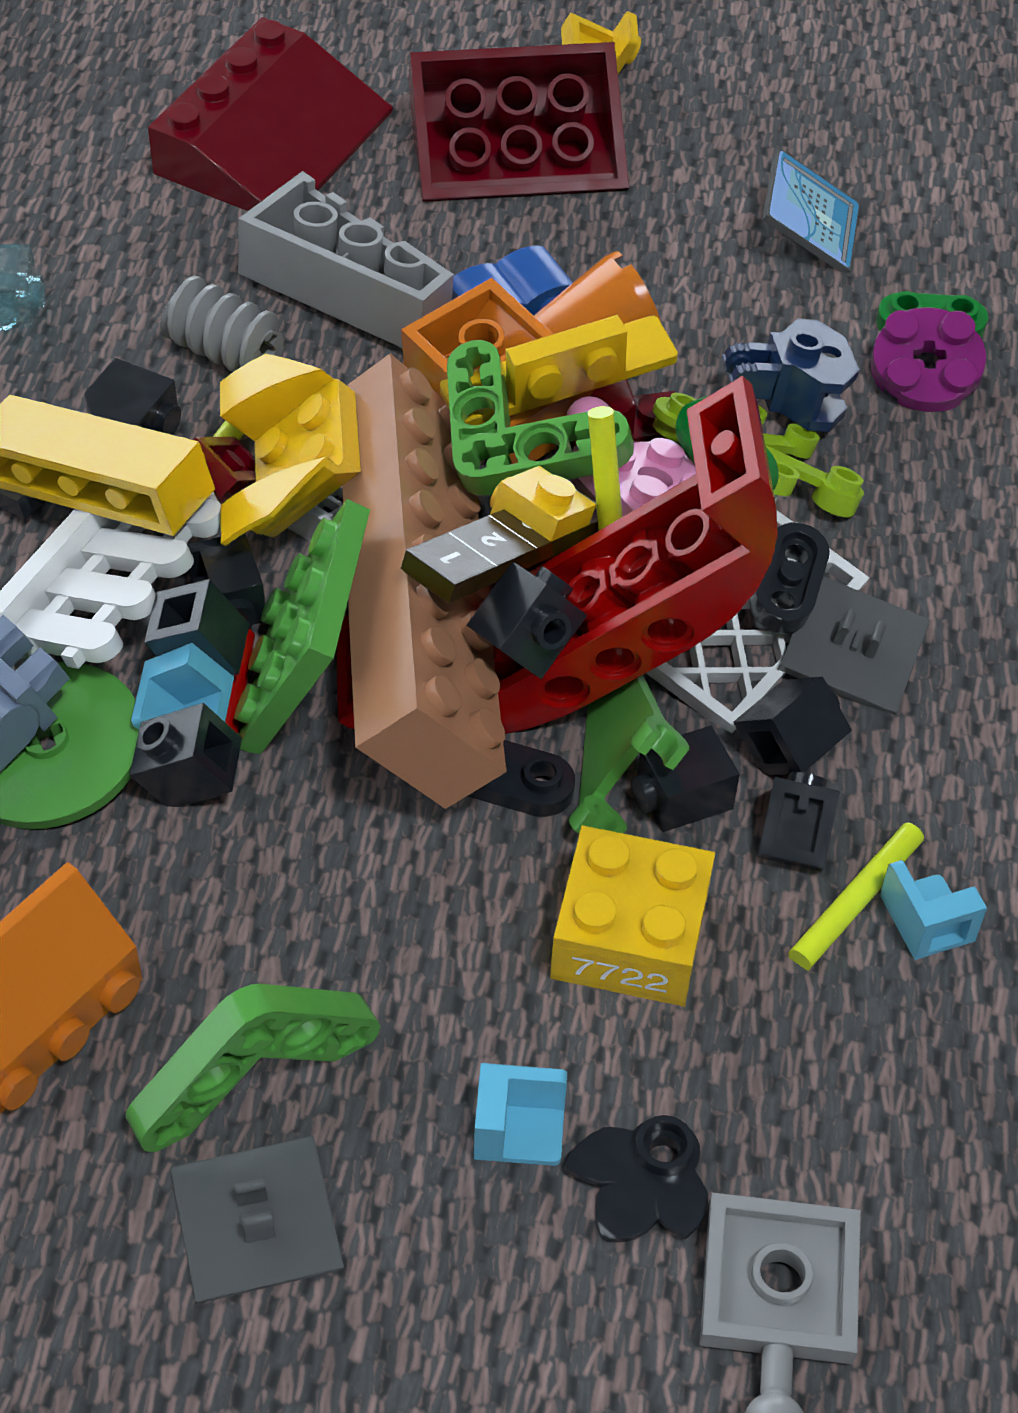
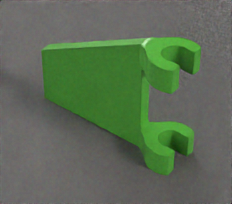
[569,675,689,834]

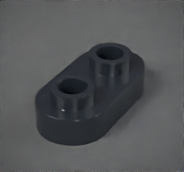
[749,522,830,633]
[468,740,575,817]

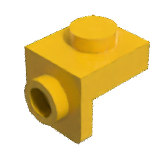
[561,11,641,74]
[490,466,596,542]

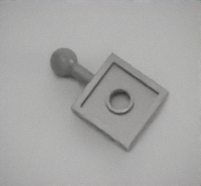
[700,1192,861,1413]

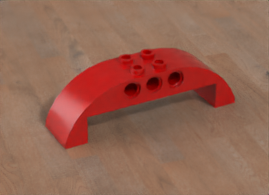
[337,376,778,734]

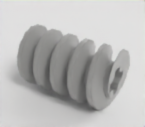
[160,275,285,372]

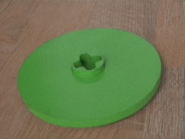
[0,662,139,829]

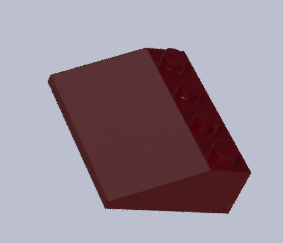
[148,17,393,211]
[408,42,629,202]

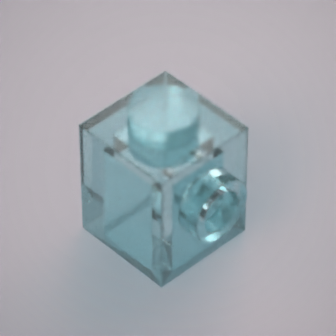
[0,244,45,330]

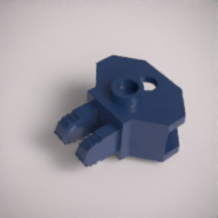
[722,319,859,432]

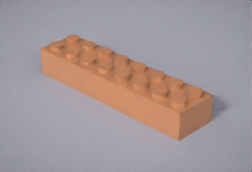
[342,353,506,809]

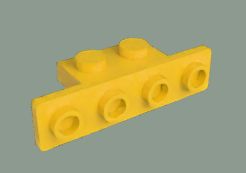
[440,315,678,425]

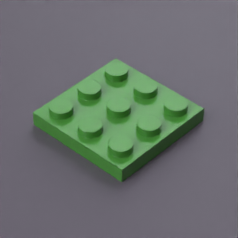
[234,499,370,754]

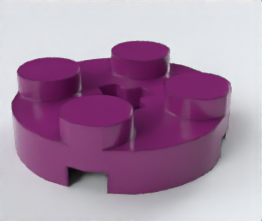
[871,307,986,412]

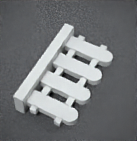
[0,492,221,671]

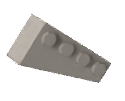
[238,171,454,349]

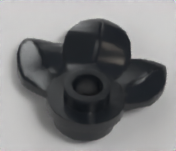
[565,1115,708,1242]

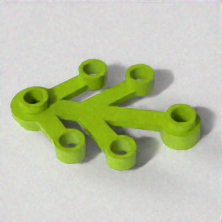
[653,393,864,517]

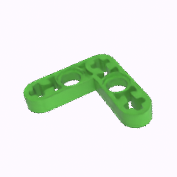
[447,340,634,496]
[125,984,381,1152]

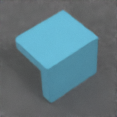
[131,643,234,730]
[880,860,987,960]
[474,1063,567,1166]

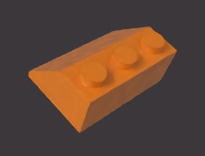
[401,278,595,464]
[0,862,143,1114]

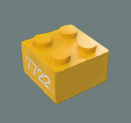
[550,825,715,1007]

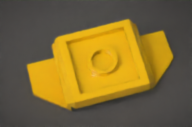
[220,354,361,546]

